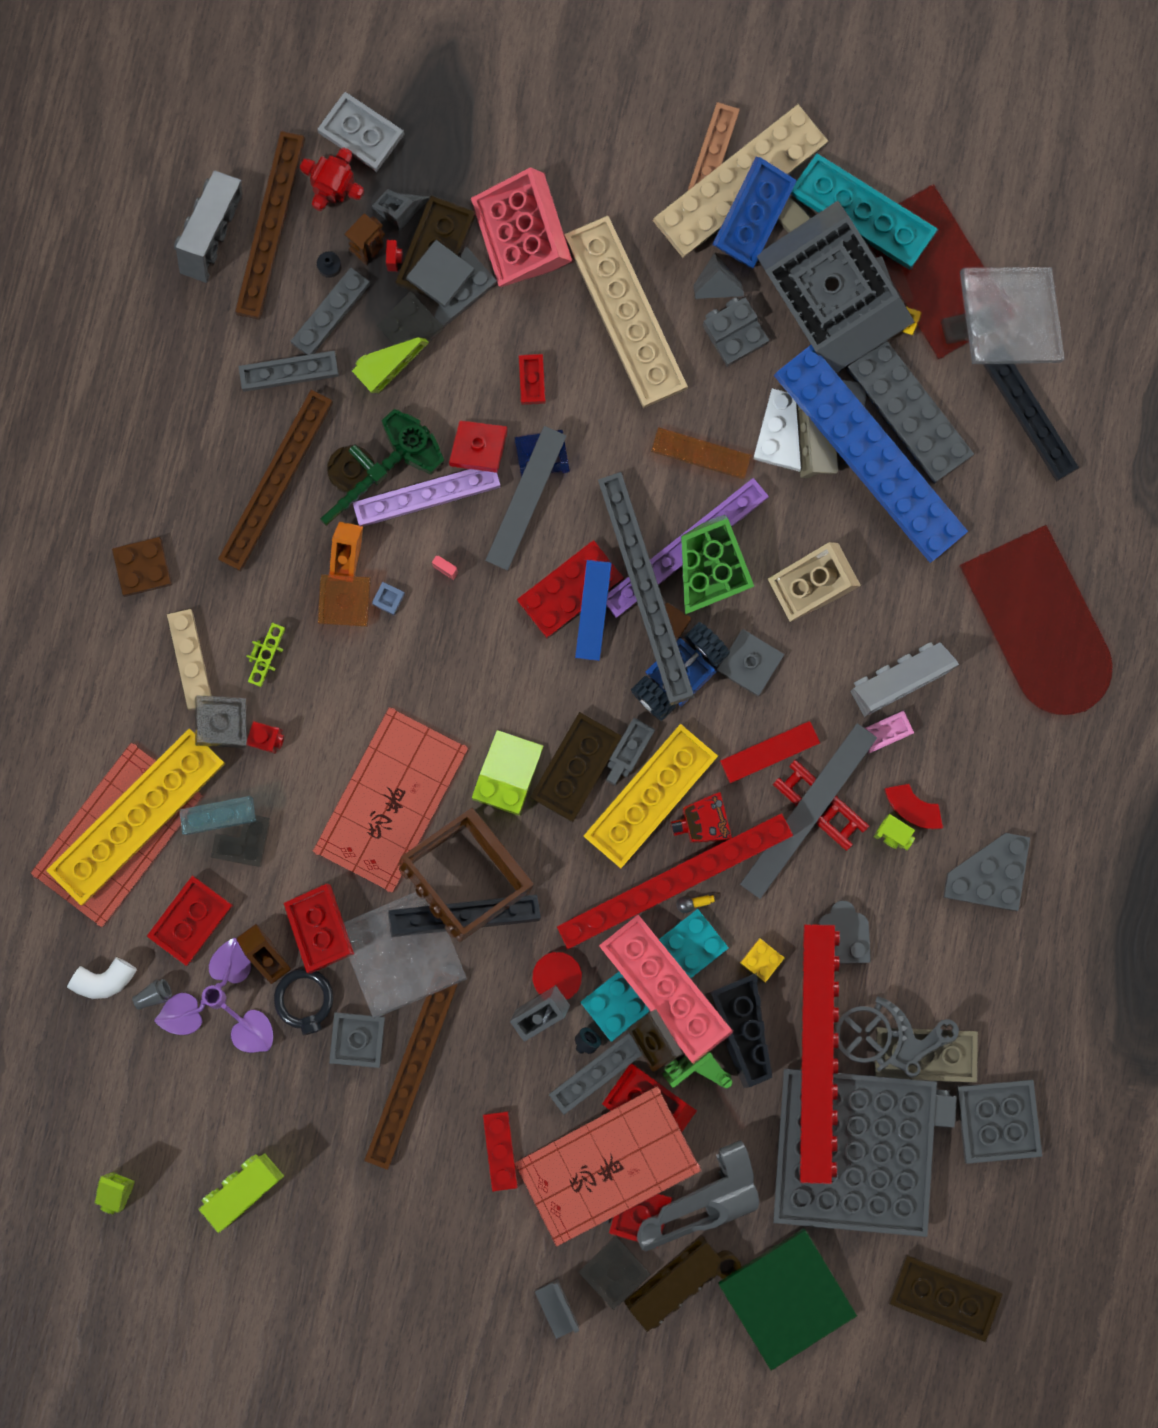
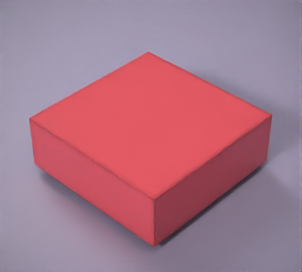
[432,556,458,580]

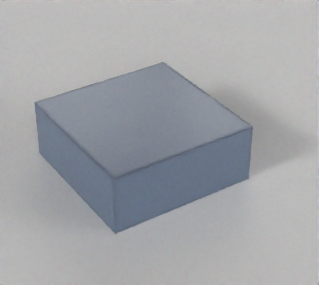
[372,582,405,615]

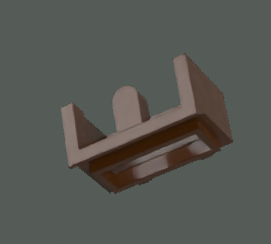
[344,213,385,266]

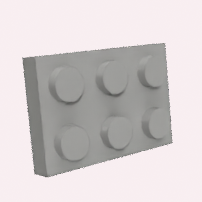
[317,92,404,172]

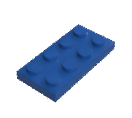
[712,157,797,268]

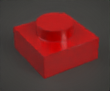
[386,240,402,272]

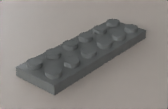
[846,341,974,484]

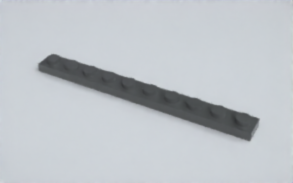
[598,472,695,705]

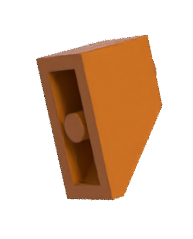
[329,522,363,582]

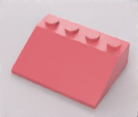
[471,167,572,287]

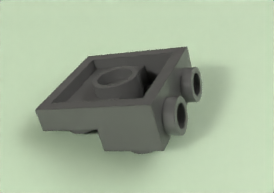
[703,297,769,367]

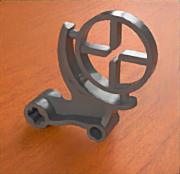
[836,996,959,1078]

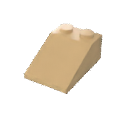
[768,542,861,622]

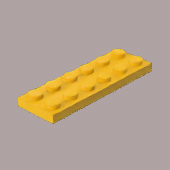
[583,724,718,869]

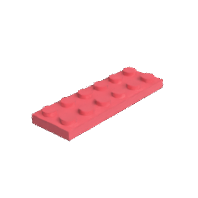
[599,915,733,1064]

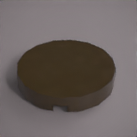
[327,445,375,493]

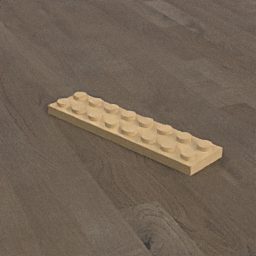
[652,104,828,258]
[564,216,688,408]

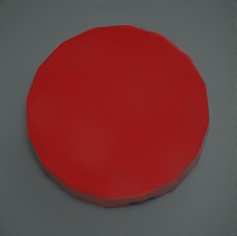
[532,952,582,1000]

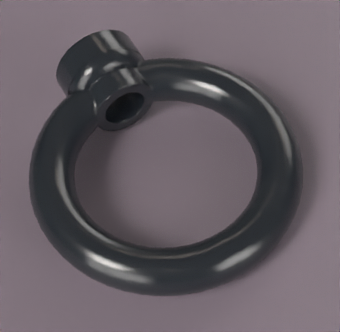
[274,968,333,1035]

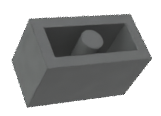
[510,985,570,1042]

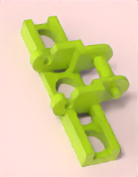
[246,623,285,687]

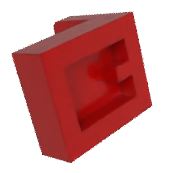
[246,721,284,754]

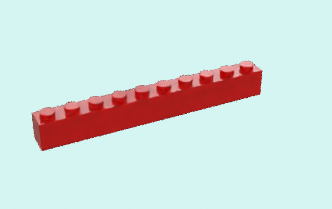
[557,813,793,949]
[800,924,840,1184]

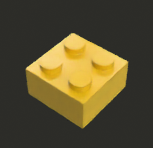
[740,938,784,983]

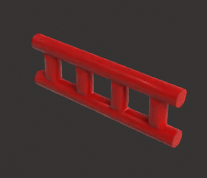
[772,759,869,851]

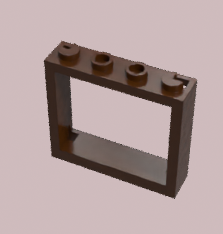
[398,808,534,943]

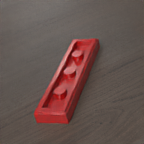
[720,721,820,784]

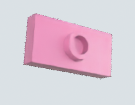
[865,711,914,754]

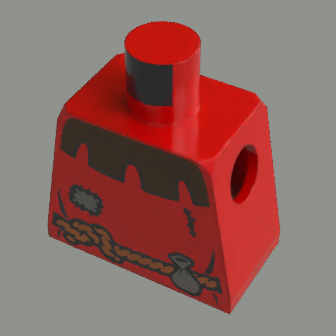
[670,792,732,843]

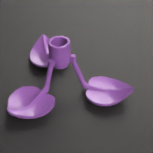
[155,938,273,1053]

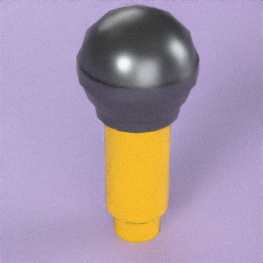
[676,895,715,914]

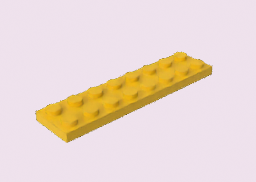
[46,728,226,906]

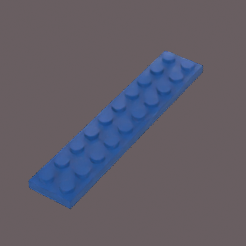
[774,345,968,563]

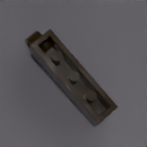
[624,1234,741,1332]

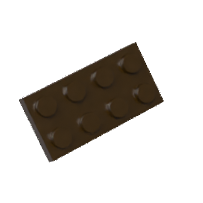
[396,195,476,298]
[530,712,622,823]
[888,1255,1003,1342]

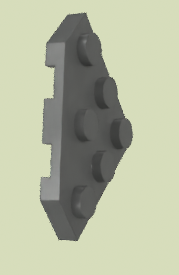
[943,833,1030,911]

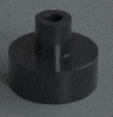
[316,251,342,278]
[575,1027,601,1054]

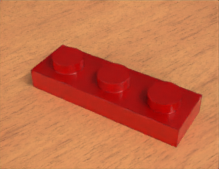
[483,1111,518,1192]

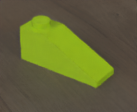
[352,337,429,393]

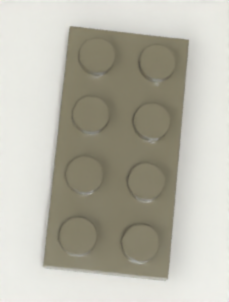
[875,1027,978,1083]

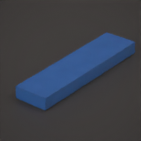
[575,560,611,661]

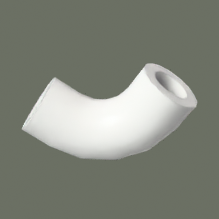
[67,957,137,999]

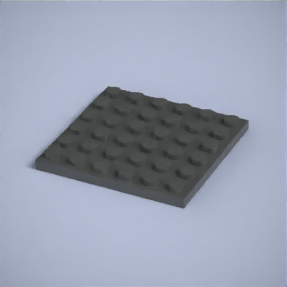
[773,1068,937,1237]

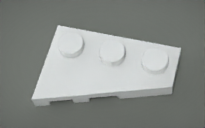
[753,389,801,472]

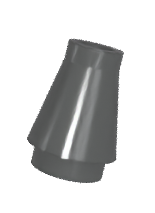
[132,979,172,1010]

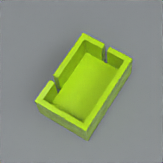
[199,1154,284,1233]

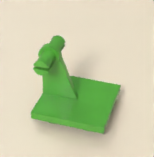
[662,1052,732,1088]

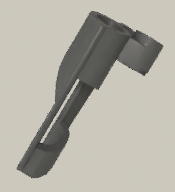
[637,1140,759,1251]

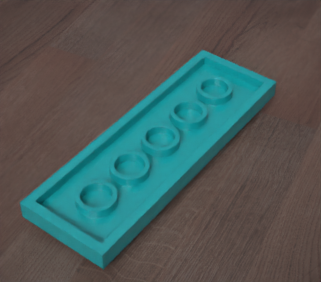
[790,153,938,270]
[580,909,729,1042]

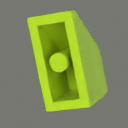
[95,1172,135,1214]

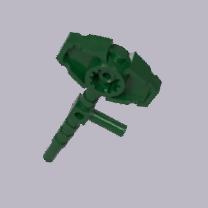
[320,409,444,526]

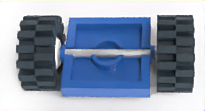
[631,622,730,721]

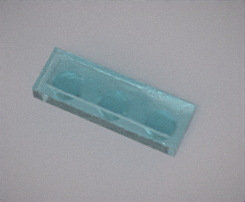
[180,796,256,835]

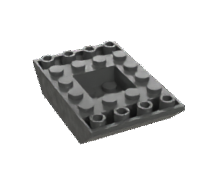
[757,201,915,373]

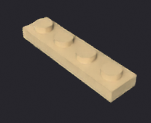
[167,609,214,710]

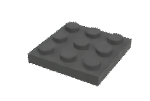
[956,1079,1042,1164]

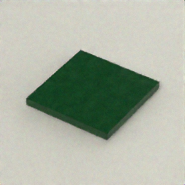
[717,1228,857,1371]

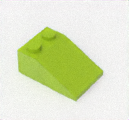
[472,730,544,816]

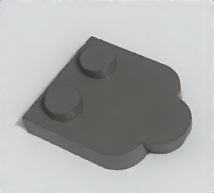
[818,901,871,964]

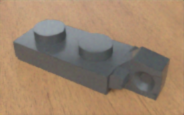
[606,718,655,786]

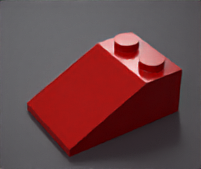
[602,1063,697,1133]

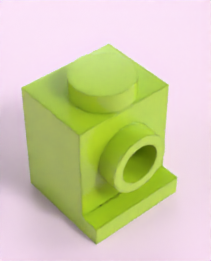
[873,814,915,850]

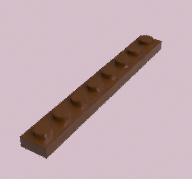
[235,131,305,320]
[218,390,333,572]
[364,969,460,1170]

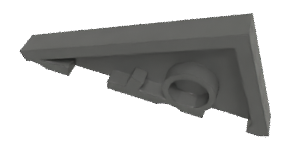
[428,247,497,336]

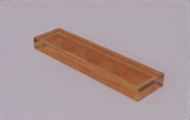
[651,427,751,480]

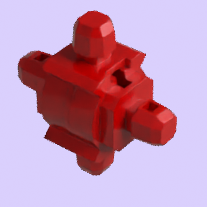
[300,147,364,211]

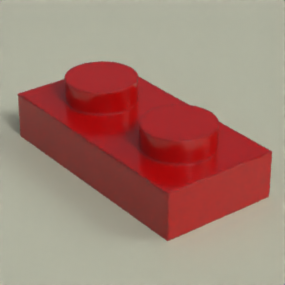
[519,354,545,405]

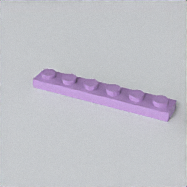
[353,469,501,527]

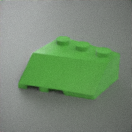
[681,514,754,614]

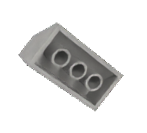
[850,642,959,717]

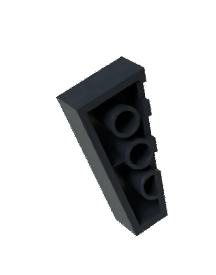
[705,974,772,1088]

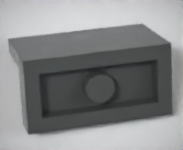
[535,1279,579,1339]

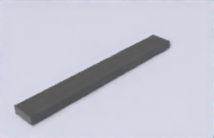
[740,723,877,899]

